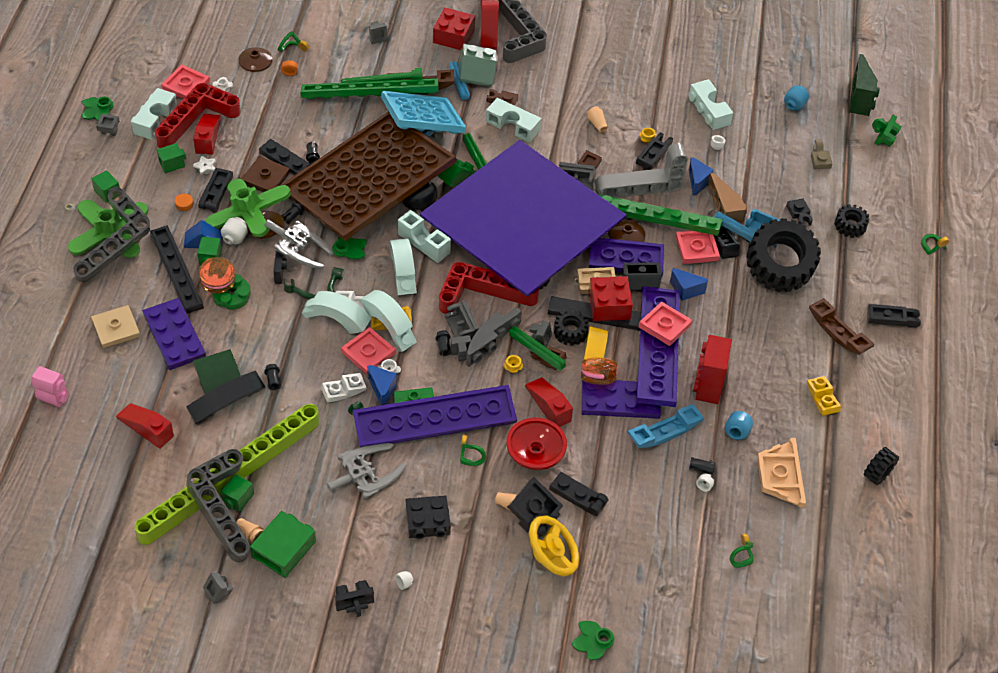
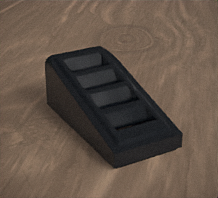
[714,226,740,259]

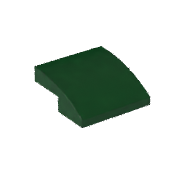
[193,349,241,395]

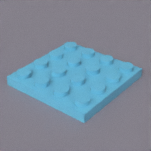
[381,91,466,134]

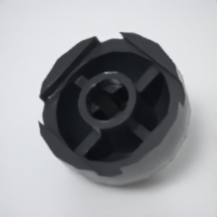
[402,181,437,212]

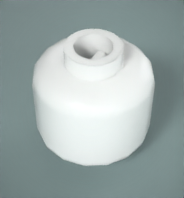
[221,217,248,245]

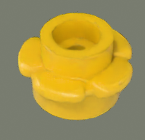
[639,127,656,143]
[504,355,523,373]

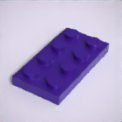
[589,238,664,276]
[142,298,206,370]
[581,378,661,419]

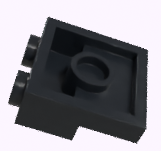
[507,477,563,537]
[405,495,451,539]

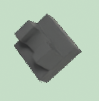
[369,21,388,44]
[96,114,120,136]
[529,321,552,347]
[450,335,471,361]
[203,572,233,603]

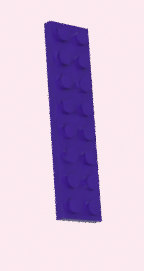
[636,286,680,407]
[353,385,517,447]

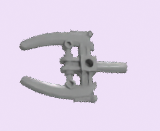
[264,219,334,270]
[327,443,406,499]

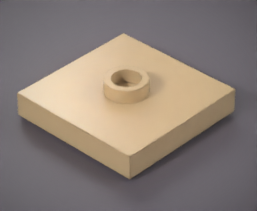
[91,305,140,348]

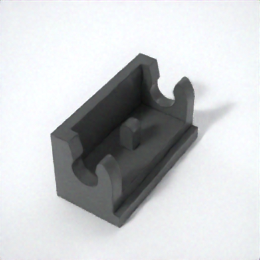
[559,162,596,191]
[445,300,479,340]

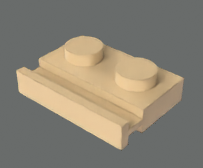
[577,267,616,294]

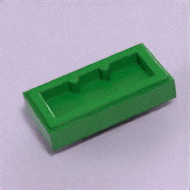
[393,387,434,403]

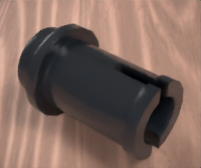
[306,142,320,164]
[281,202,304,224]
[435,330,452,356]
[264,364,281,390]
[689,457,715,474]

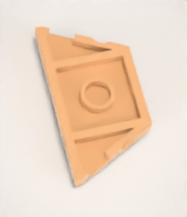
[757,438,806,508]

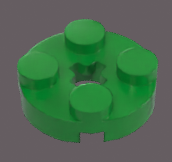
[212,274,251,310]

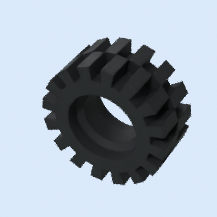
[834,204,870,238]
[554,310,589,346]
[863,447,899,485]

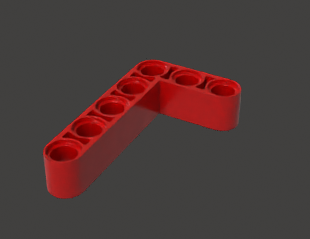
[480,0,499,51]
[155,83,241,148]
[439,262,540,314]

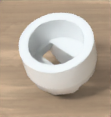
[711,135,725,150]
[696,474,714,492]
[395,571,413,590]

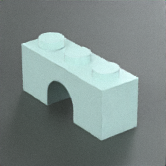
[689,79,733,130]
[131,88,177,140]
[486,98,541,143]
[398,210,451,263]

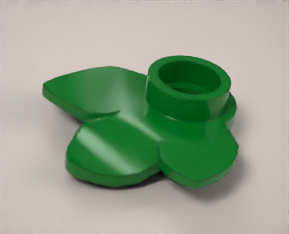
[81,96,114,121]
[332,236,367,260]
[571,621,615,660]

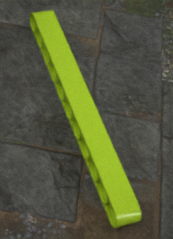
[134,404,319,545]

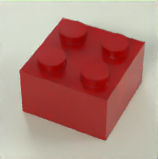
[433,7,476,50]
[588,276,633,321]

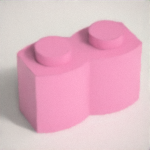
[31,366,69,408]

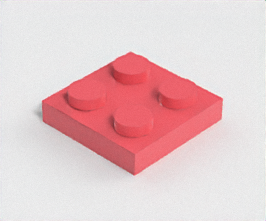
[161,64,210,99]
[675,231,720,264]
[639,302,693,346]
[341,327,396,375]

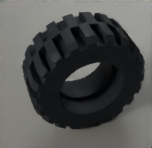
[746,218,821,292]

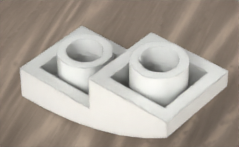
[321,373,367,403]

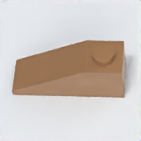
[708,173,747,222]

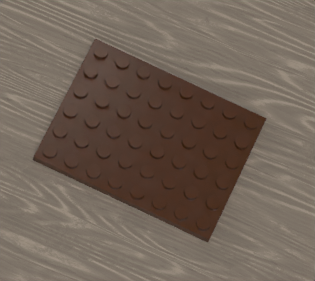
[280,111,457,241]

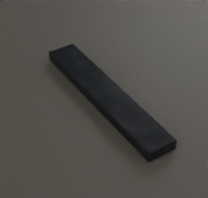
[150,225,204,314]
[547,296,641,331]

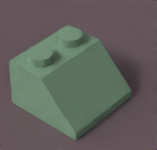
[458,44,497,87]

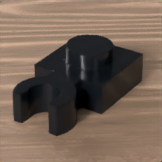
[786,198,813,226]

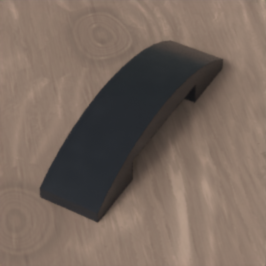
[186,370,265,424]

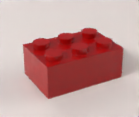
[693,334,732,404]

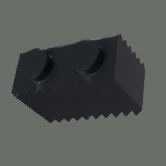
[621,262,662,290]

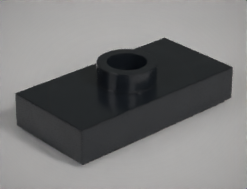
[273,244,287,284]

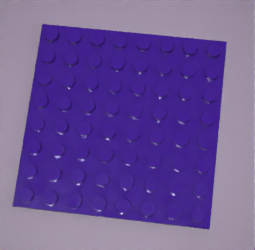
[420,140,626,297]

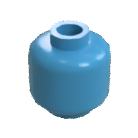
[784,85,809,111]
[725,411,753,440]

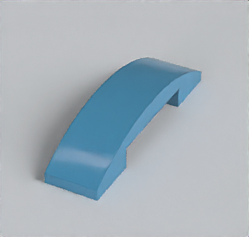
[628,404,704,448]

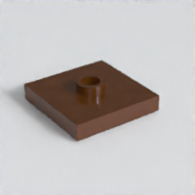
[241,156,290,192]

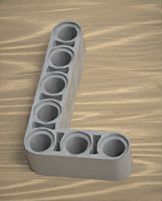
[595,143,688,198]

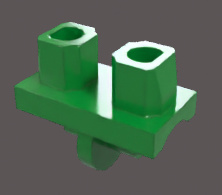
[872,114,902,147]

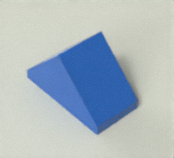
[688,157,714,195]
[184,220,222,248]
[670,268,708,301]
[367,365,397,405]

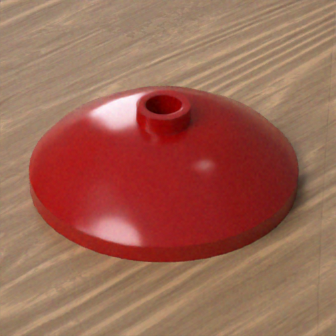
[506,417,567,470]

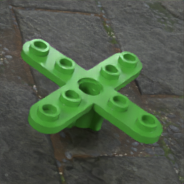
[205,179,291,237]
[68,200,148,258]

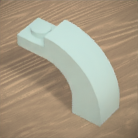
[389,238,417,295]
[360,290,417,352]
[302,291,371,334]

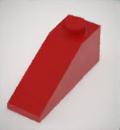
[193,114,221,155]
[525,377,573,427]
[116,403,174,449]

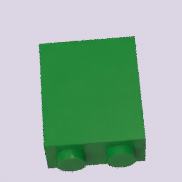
[250,510,316,578]

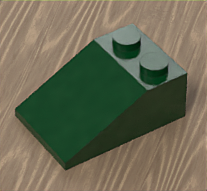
[849,54,880,116]

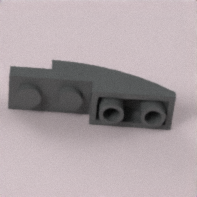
[466,307,522,367]

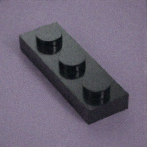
[259,139,310,176]

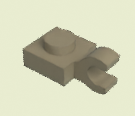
[811,139,833,169]

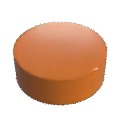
[281,60,298,76]
[175,193,194,211]

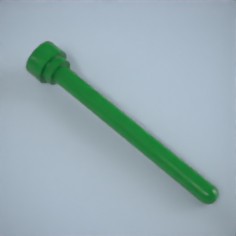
[341,67,423,83]

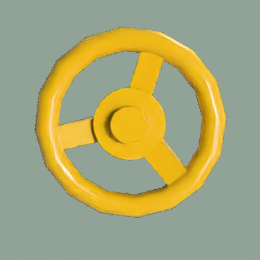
[528,516,580,577]

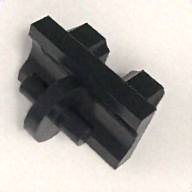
[335,580,374,617]

